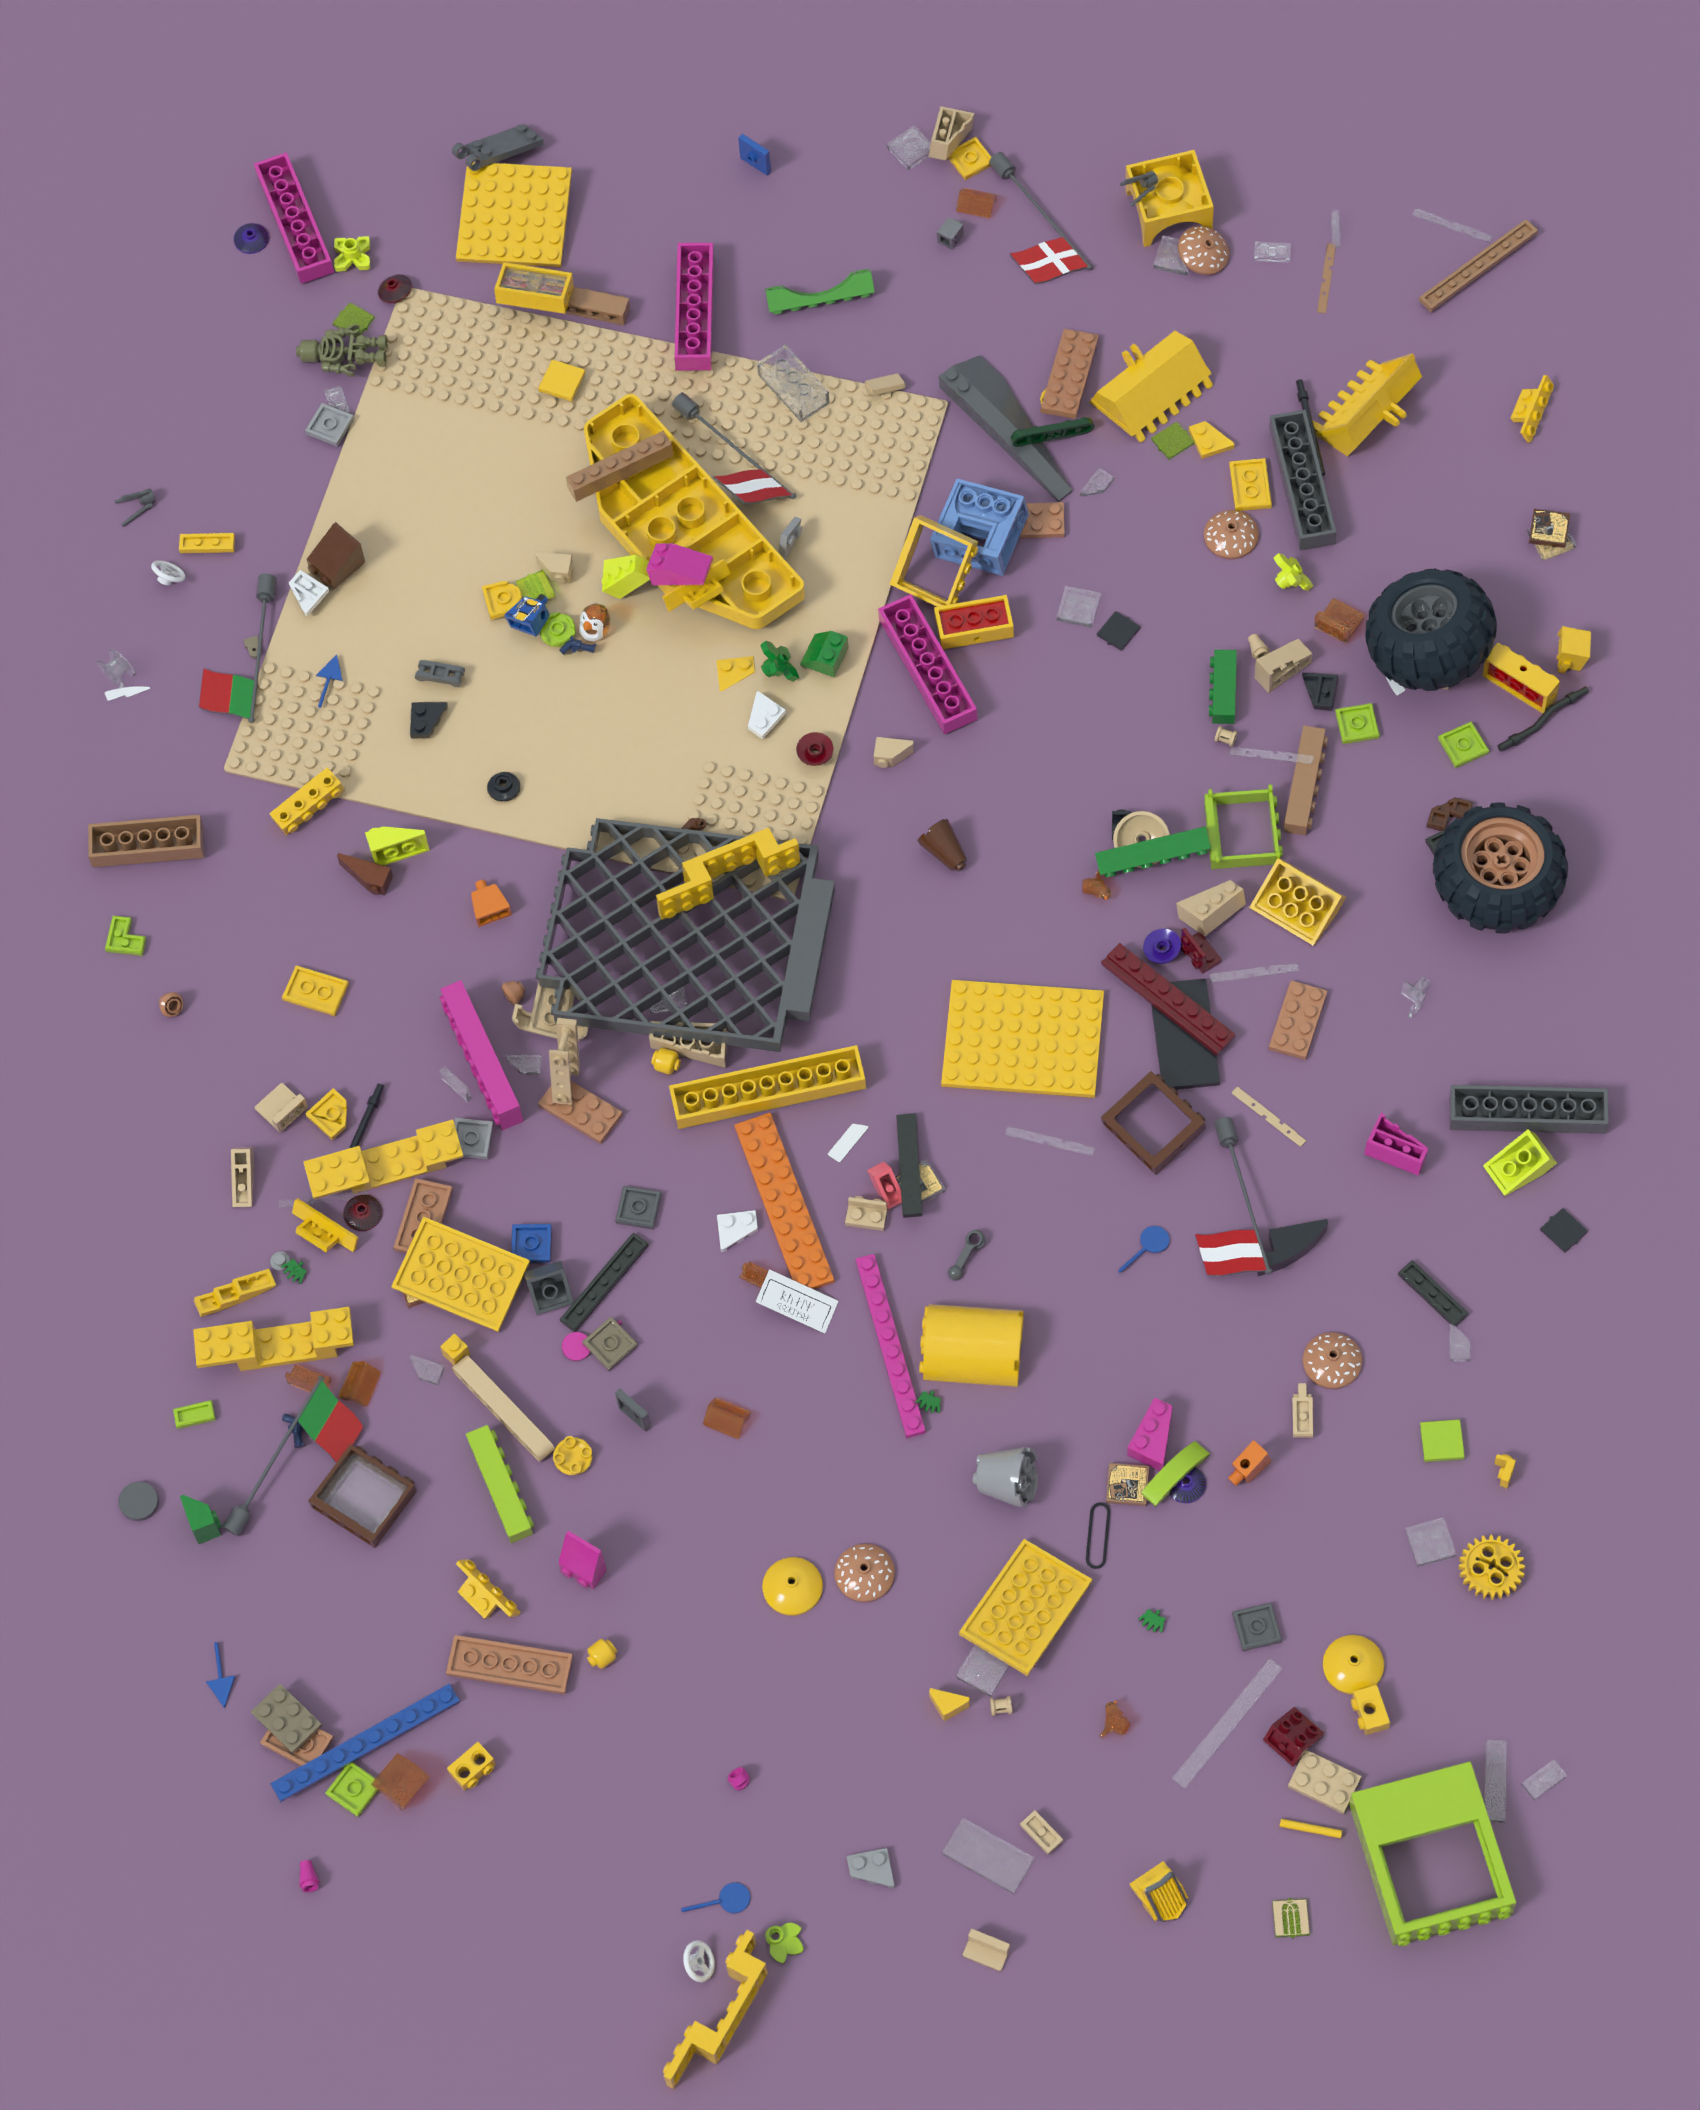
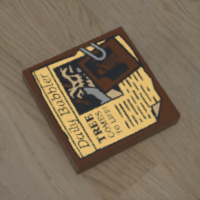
[1529,509,1570,548]

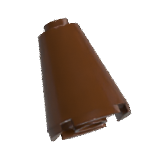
[917,819,967,872]

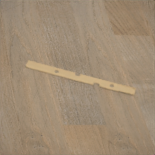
[1232,1087,1307,1147]

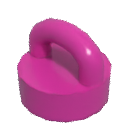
[728,1767,750,1790]

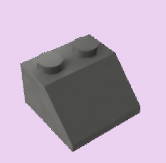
[524,1261,574,1315]

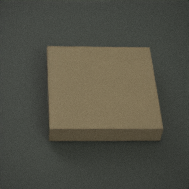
[582,1316,638,1371]

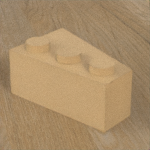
[1176,880,1246,936]

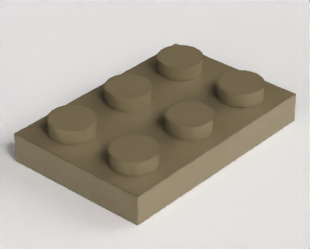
[251,1684,322,1754]

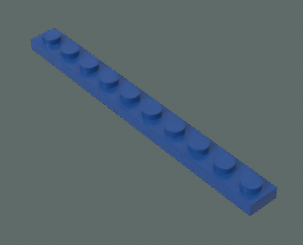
[270,1683,460,1803]

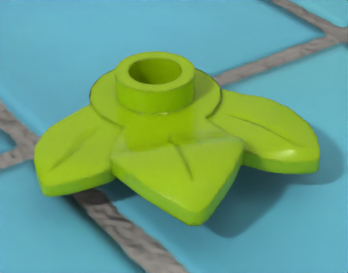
[765,1923,803,1963]

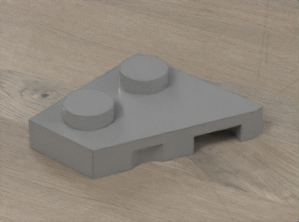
[846,1848,895,1889]

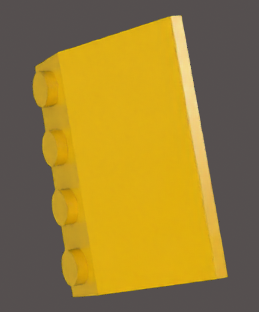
[1249,858,1347,946]

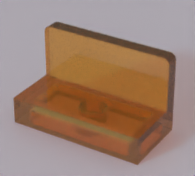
[956,188,997,218]
[338,1361,381,1406]
[285,1364,331,1392]
[703,1397,751,1439]

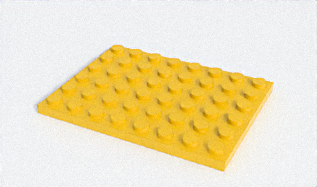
[941,980,1104,1098]

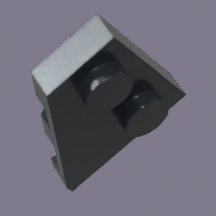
[1302,672,1339,711]
[410,702,448,738]

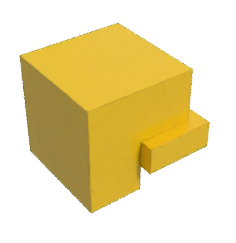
[1557,626,1591,673]

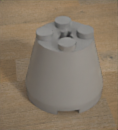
[973,1447,1038,1508]

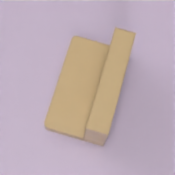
[963,1929,1010,1971]

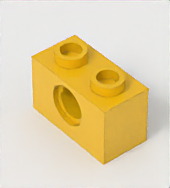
[1350,1685,1390,1735]

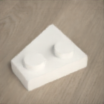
[289,570,329,617]
[748,691,786,739]
[717,1210,758,1252]

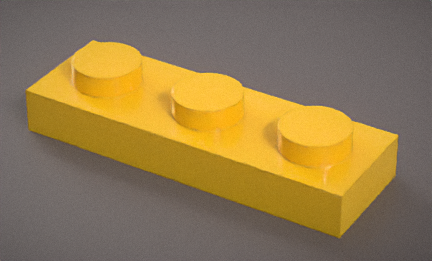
[179,533,235,553]

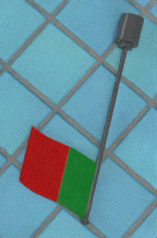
[199,574,276,723]
[222,1376,363,1537]

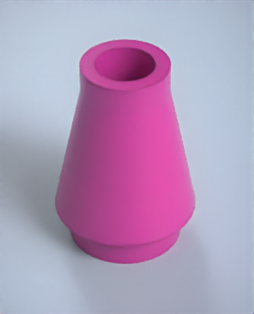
[299,1860,320,1893]

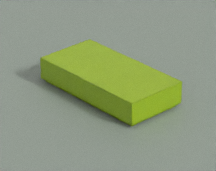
[173,1400,216,1429]

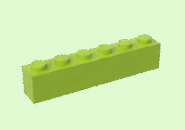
[466,1425,534,1543]

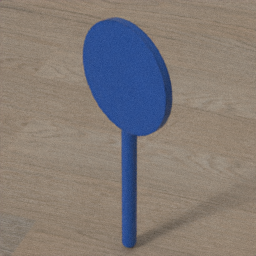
[1118,1226,1169,1273]
[681,1883,750,1913]

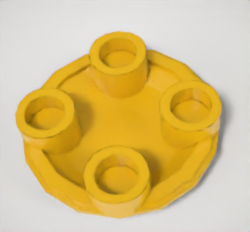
[553,1436,592,1475]

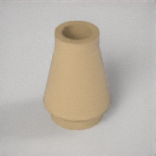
[1248,634,1270,659]

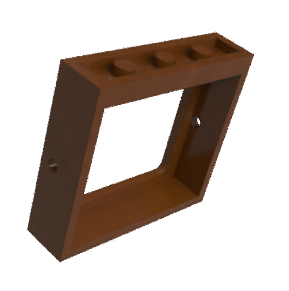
[1101,1071,1206,1175]

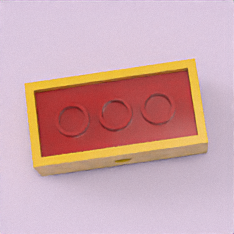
[934,595,1014,650]
[1482,643,1560,714]

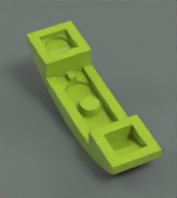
[1141,1441,1210,1507]

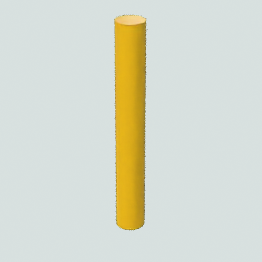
[1280,1819,1342,1838]

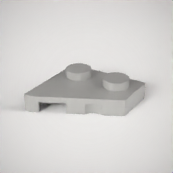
[778,517,802,561]

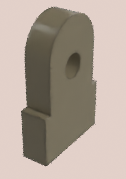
[243,635,259,659]

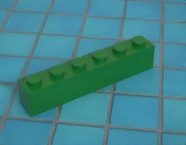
[1095,826,1211,878]

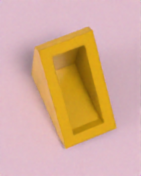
[929,1688,970,1722]

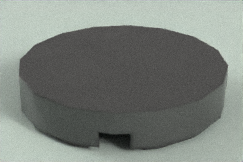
[118,1482,159,1521]

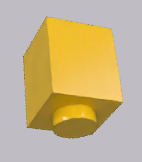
[440,1333,470,1365]

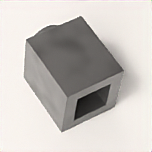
[937,217,964,250]

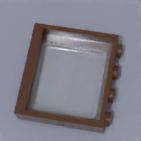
[308,1444,417,1548]

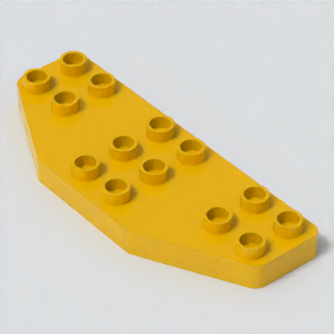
[584,394,805,629]

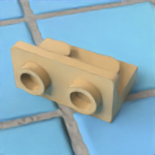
[845,1196,888,1231]

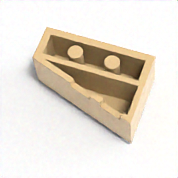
[929,106,975,160]
[1255,639,1312,693]

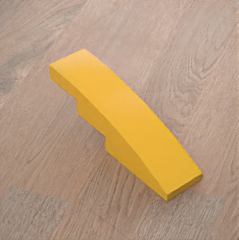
[194,1269,276,1317]

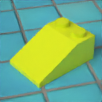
[365,827,430,866]
[1483,1129,1557,1196]

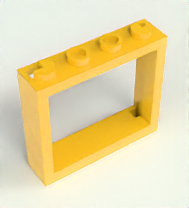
[890,515,978,607]

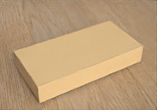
[865,373,905,396]

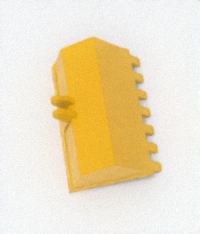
[1089,331,1213,442]
[1313,353,1422,456]

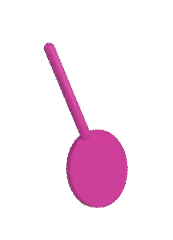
[562,1320,622,1361]

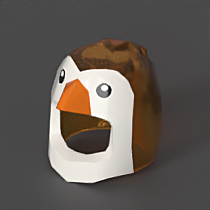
[580,603,610,641]

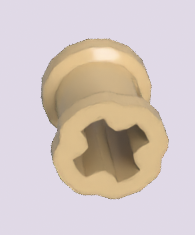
[1214,726,1238,747]
[990,1696,1012,1716]

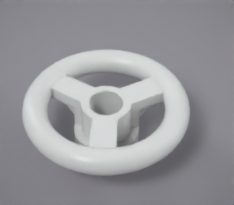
[151,561,186,585]
[683,1941,715,1982]

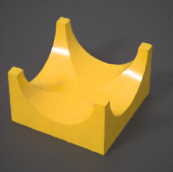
[1125,150,1214,247]

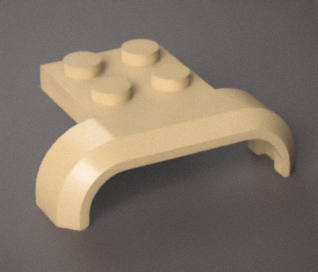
[512,981,588,1041]

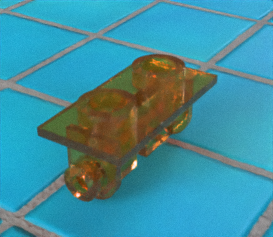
[739,1261,768,1288]

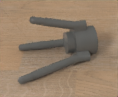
[1120,171,1158,206]
[115,488,156,526]

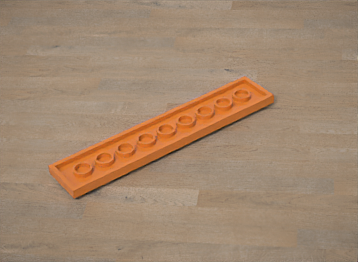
[734,1113,835,1290]

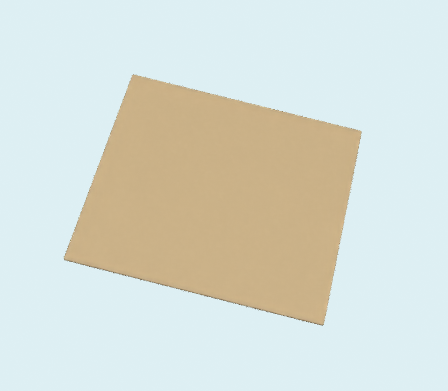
[224,288,948,900]

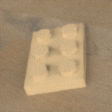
[1288,1750,1362,1814]

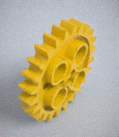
[1458,1535,1525,1600]

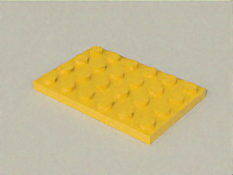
[391,1217,530,1333]
[959,1539,1092,1676]

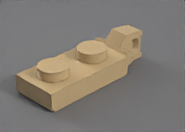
[1292,1383,1313,1438]

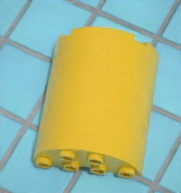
[919,1304,1024,1387]

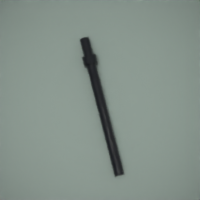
[1296,379,1326,476]
[349,1083,385,1148]

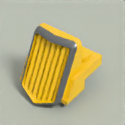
[1129,1861,1189,1922]

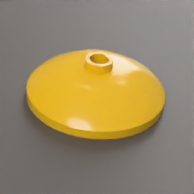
[762,1557,823,1616]
[1323,1635,1384,1695]

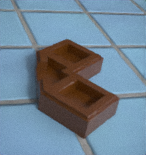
[1426,797,1473,831]

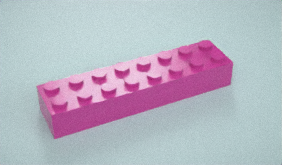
[254,152,334,284]
[674,242,714,371]
[878,594,977,735]
[439,980,524,1131]

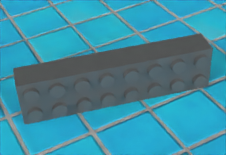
[1269,410,1337,550]
[1449,1085,1608,1134]

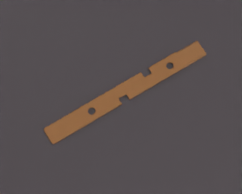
[1317,243,1336,314]

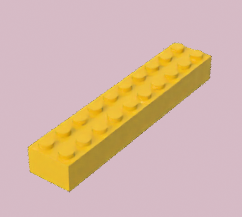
[669,1045,866,1129]

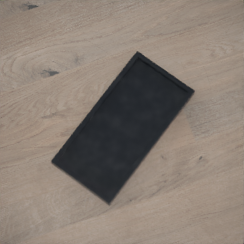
[1151,979,1220,1090]

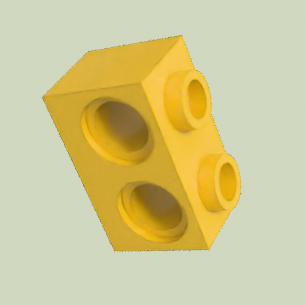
[447,1742,496,1791]

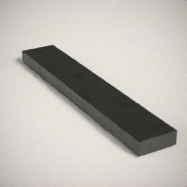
[896,1113,923,1218]
[559,1233,649,1332]

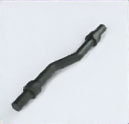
[1497,686,1589,751]

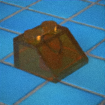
[371,1753,430,1811]

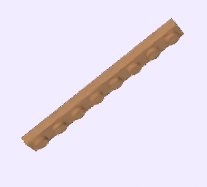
[1419,219,1538,312]

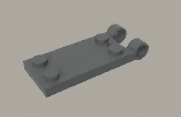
[452,124,543,171]

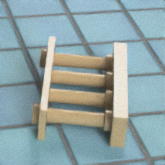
[549,1018,580,1105]

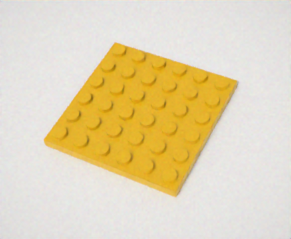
[456,162,572,267]

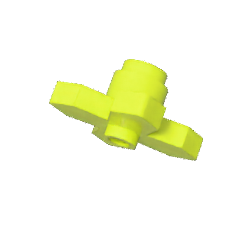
[334,236,370,272]
[1273,553,1313,591]

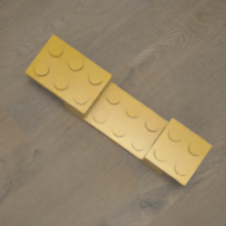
[656,827,800,920]
[303,1120,464,1199]
[193,1307,354,1371]
[663,1930,768,2089]

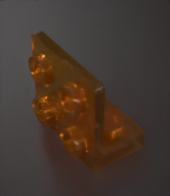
[1314,598,1364,643]

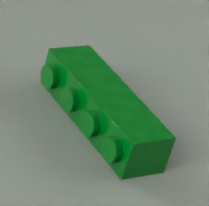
[1209,649,1237,724]

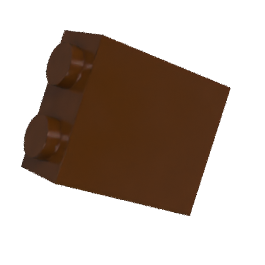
[306,522,365,590]

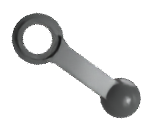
[948,1230,986,1281]

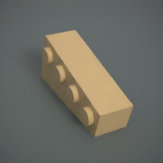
[649,1021,728,1068]

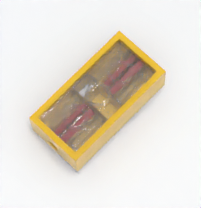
[494,262,574,314]

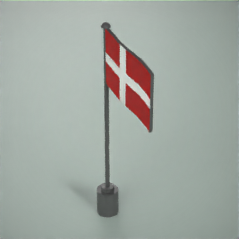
[989,152,1093,284]

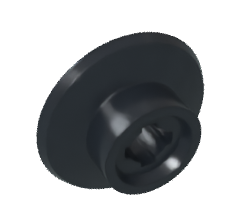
[487,772,520,802]

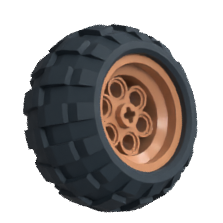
[1433,802,1568,934]

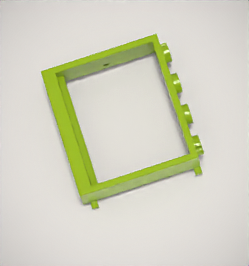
[1204,784,1283,869]

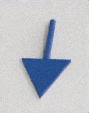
[316,654,342,708]
[206,1642,235,1708]

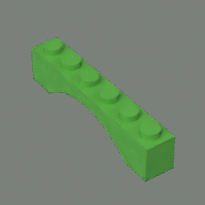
[765,269,875,314]

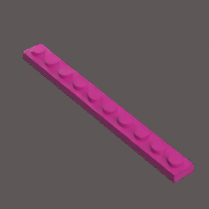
[855,1254,925,1438]

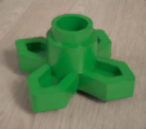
[760,641,799,682]

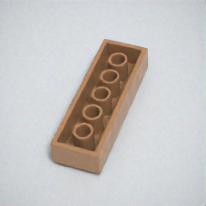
[88,815,204,867]

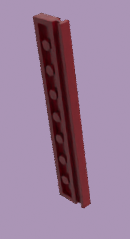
[1101,943,1235,1056]

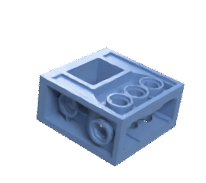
[930,479,1029,576]

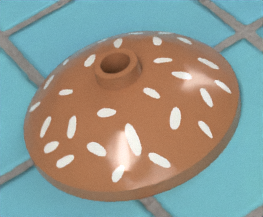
[1178,226,1229,275]
[1204,510,1259,559]
[1303,1332,1362,1389]
[834,1544,895,1602]

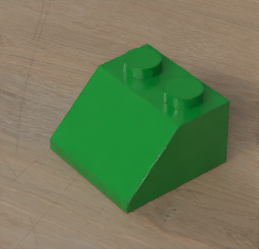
[800,631,849,677]
[180,1495,222,1544]

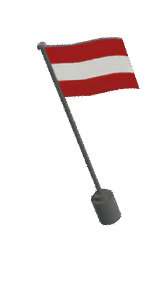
[672,392,796,504]
[1195,1117,1273,1276]

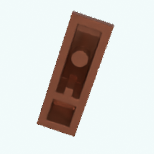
[337,853,393,895]

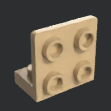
[254,1083,308,1133]

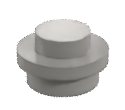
[270,1252,290,1271]

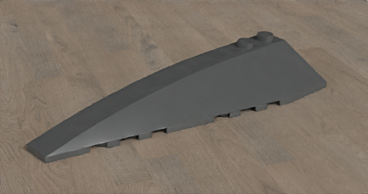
[939,355,1072,502]

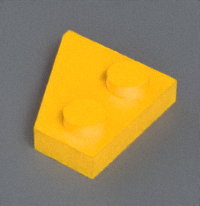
[1189,421,1234,459]
[717,656,755,691]

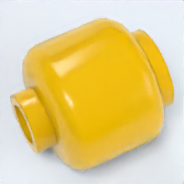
[651,1047,681,1075]
[586,1639,617,1669]

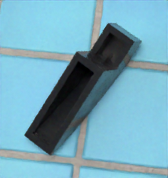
[1257,1219,1328,1276]

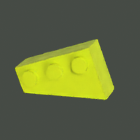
[602,555,650,599]

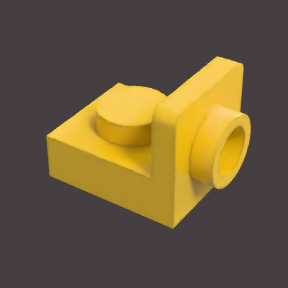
[1494,1454,1516,1488]

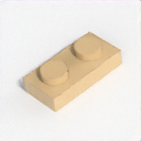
[1020,1810,1063,1855]

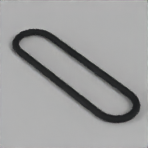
[1086,1502,1110,1569]

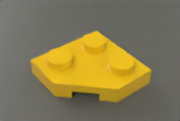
[305,1088,347,1141]

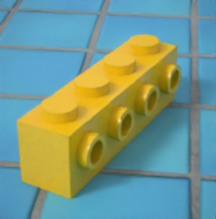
[269,767,344,836]

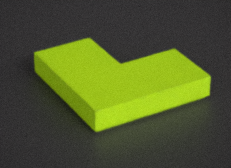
[105,916,146,956]

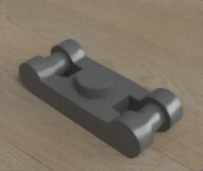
[415,660,465,687]

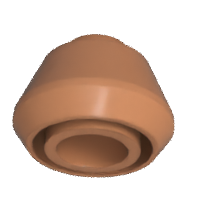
[501,980,526,1005]
[158,992,184,1017]

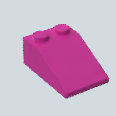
[646,543,713,585]
[558,1531,607,1590]

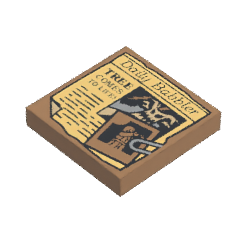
[1106,1463,1149,1506]

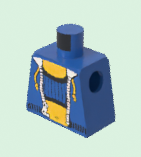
[504,594,549,637]

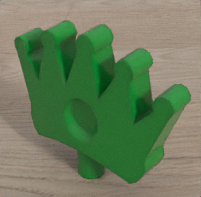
[281,1259,307,1284]
[915,1391,941,1413]
[1138,1609,1165,1633]

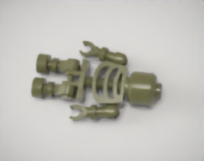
[296,324,388,377]

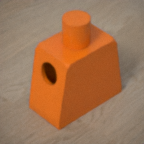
[471,880,512,927]
[1228,1440,1271,1486]

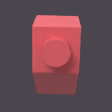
[867,1161,902,1210]

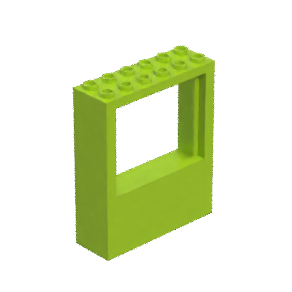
[1349,1761,1516,1947]

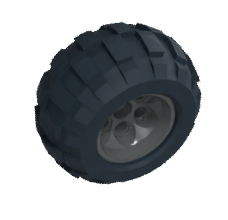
[1365,568,1497,691]

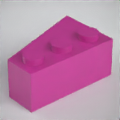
[1364,1113,1428,1176]
[1127,1398,1172,1471]

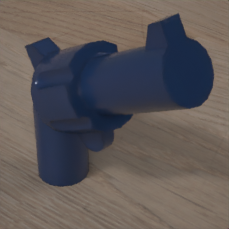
[559,636,596,655]
[282,1414,305,1448]

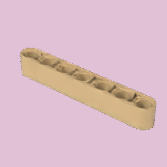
[451,1355,555,1462]

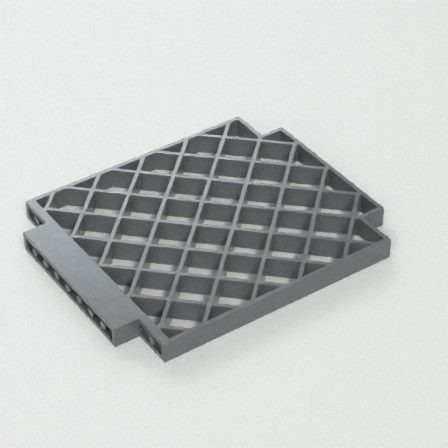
[536,818,835,1052]

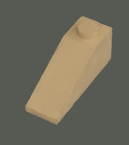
[231,1147,254,1207]

